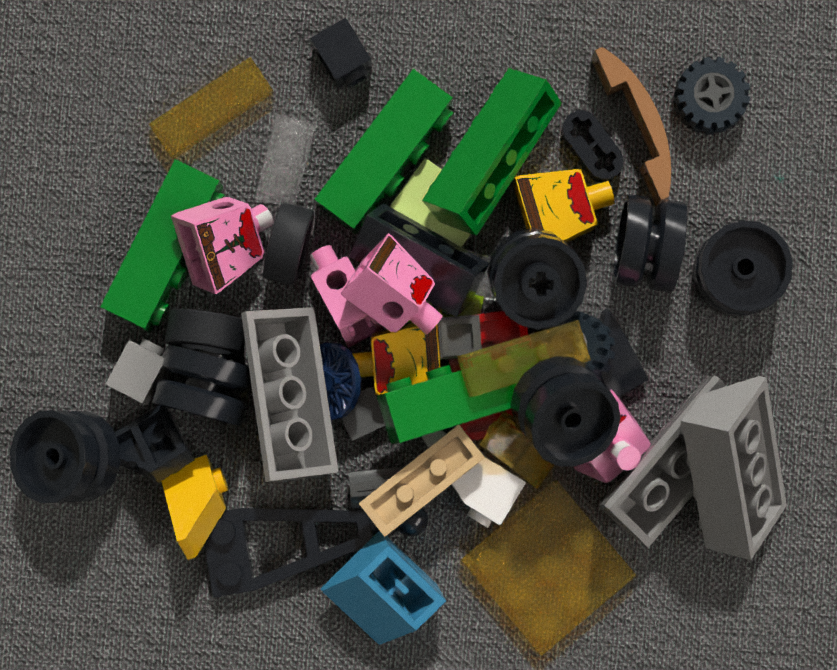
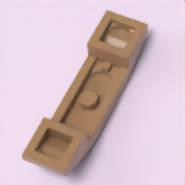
[591,47,671,206]

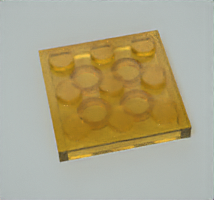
[461,479,636,656]

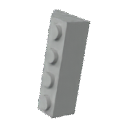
[241,307,338,482]
[598,375,726,548]
[680,376,787,560]

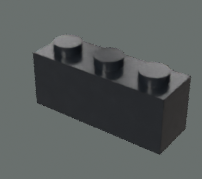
[350,203,490,317]

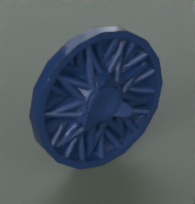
[320,342,361,420]

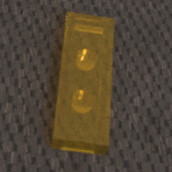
[149,57,274,160]
[457,320,591,397]

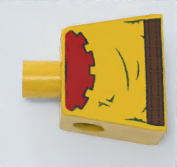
[513,169,615,243]
[352,323,441,395]

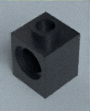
[311,18,372,89]

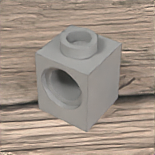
[106,338,166,405]

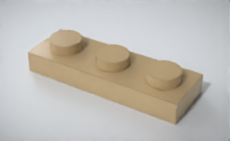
[359,425,485,537]

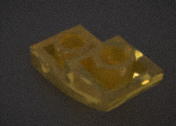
[479,411,554,489]

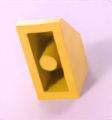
[161,455,228,560]

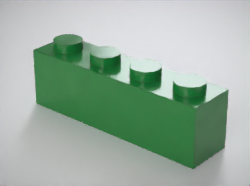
[422,68,562,236]
[314,69,454,234]
[100,159,225,332]
[377,341,547,445]

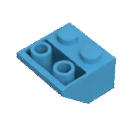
[321,531,446,645]

